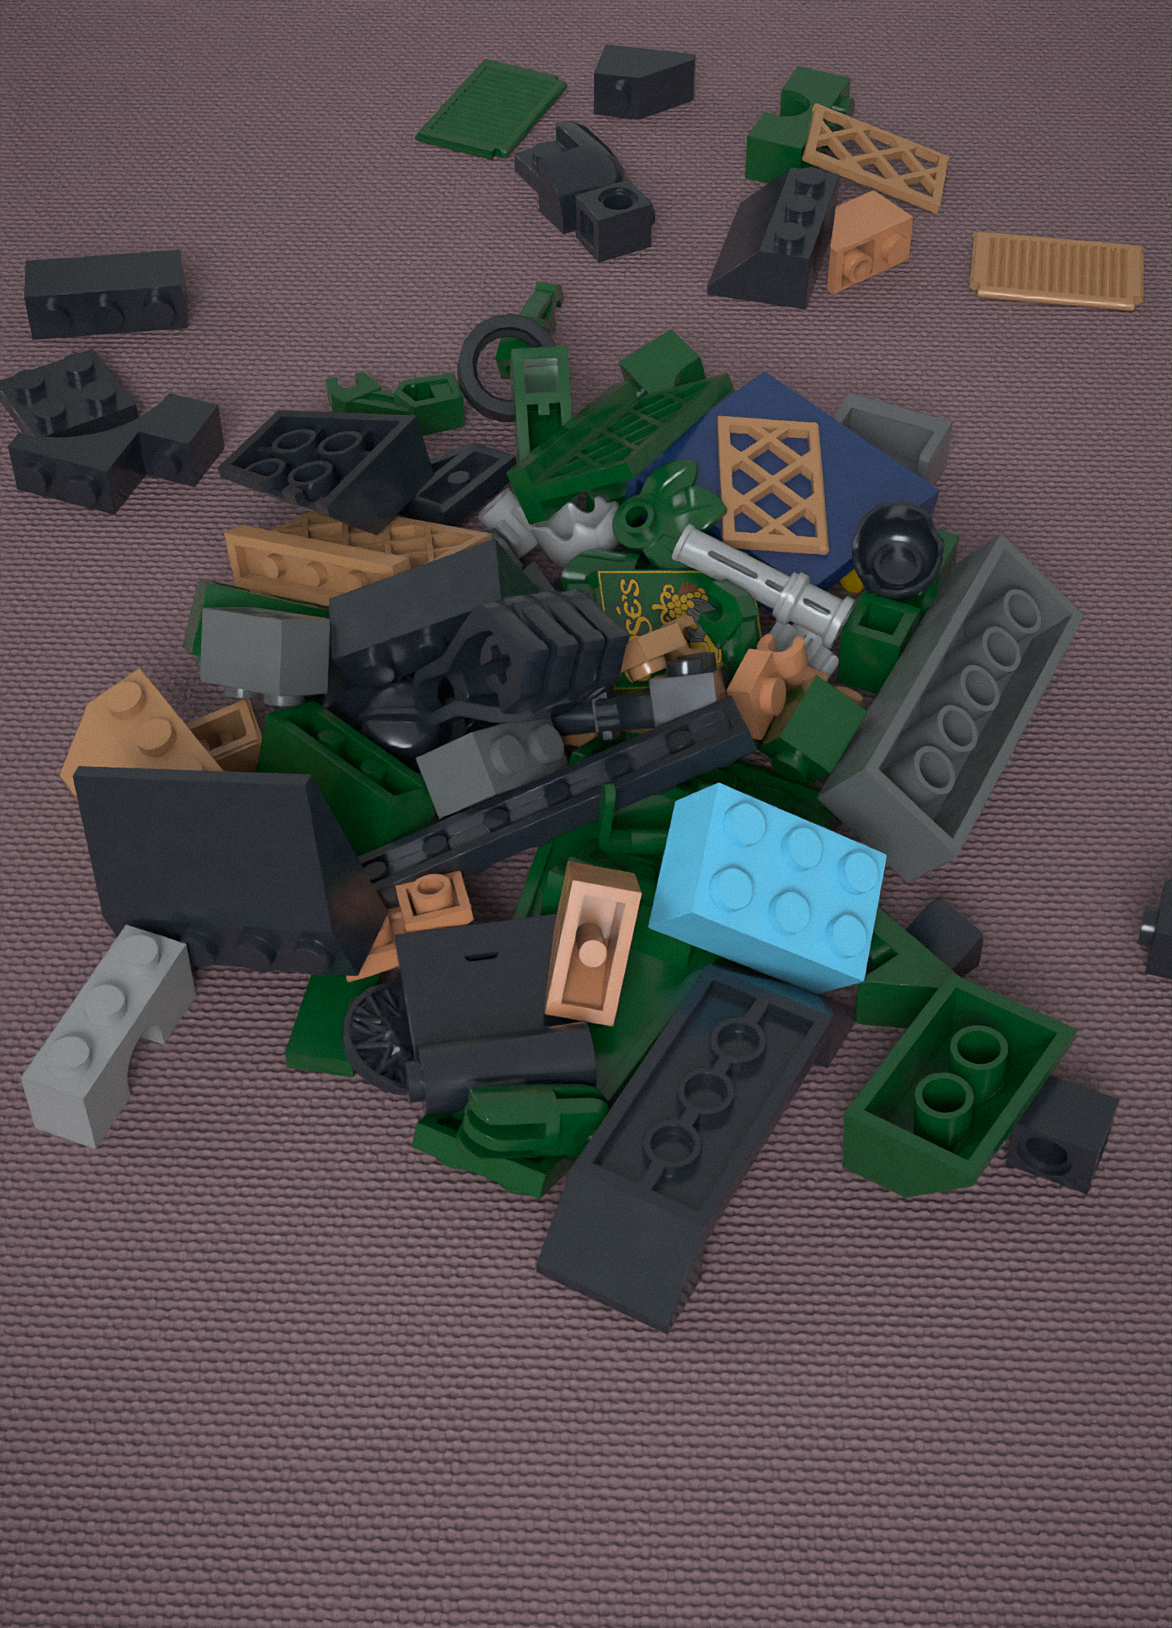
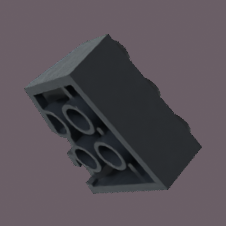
[218,410,434,536]

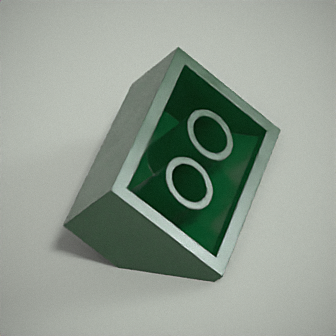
[842,973,1077,1198]

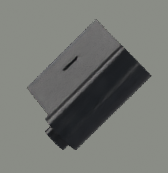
[394,914,597,1116]

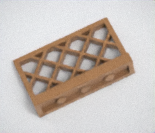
[224,511,492,607]

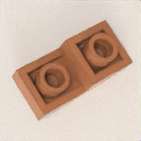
[346,871,474,982]

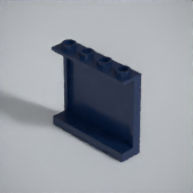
[625,372,940,626]

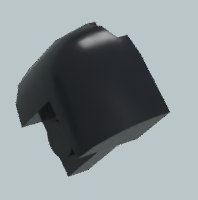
[514,121,627,234]

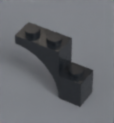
[8,393,225,515]

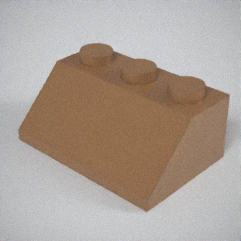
[60,668,223,800]

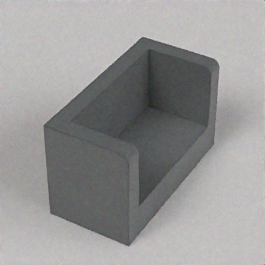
[833,392,952,486]

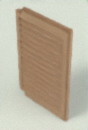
[969,232,1144,311]

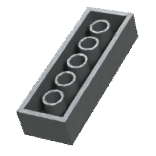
[817,534,1084,883]

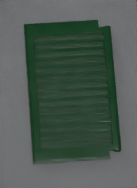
[415,59,567,160]

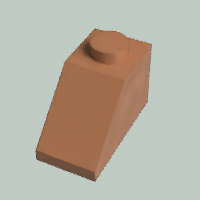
[544,861,642,1026]

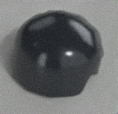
[851,500,944,601]

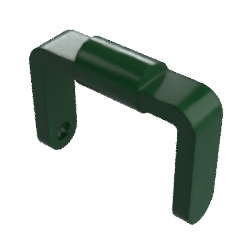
[595,783,710,855]

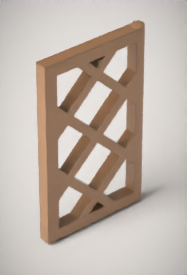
[802,103,950,214]
[716,416,829,555]

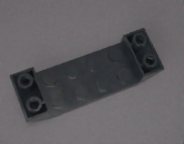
[536,961,857,1335]

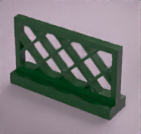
[506,372,734,525]

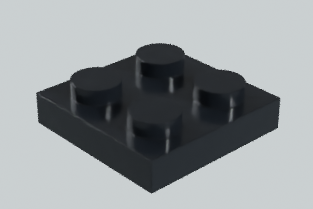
[0,349,138,438]

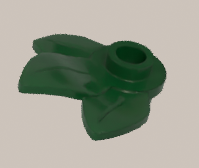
[612,459,728,570]

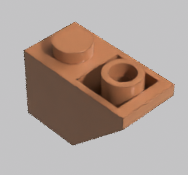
[827,190,914,295]

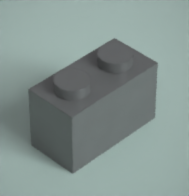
[200,606,330,706]
[416,717,568,819]

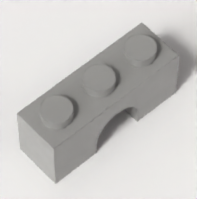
[21,925,196,1149]

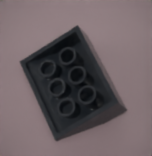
[73,766,388,976]

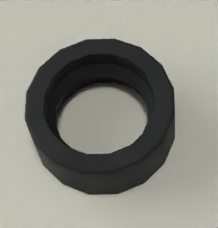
[457,314,556,422]

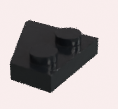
[398,443,517,527]

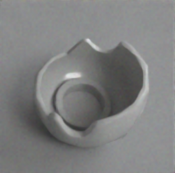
[531,496,620,569]

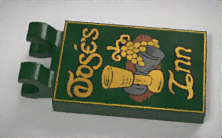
[564,570,763,693]

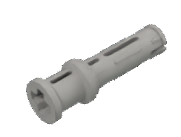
[672,524,856,649]

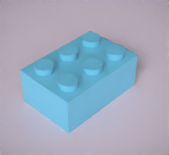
[648,783,887,994]

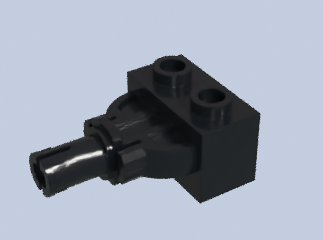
[551,652,735,742]

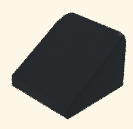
[905,897,984,978]

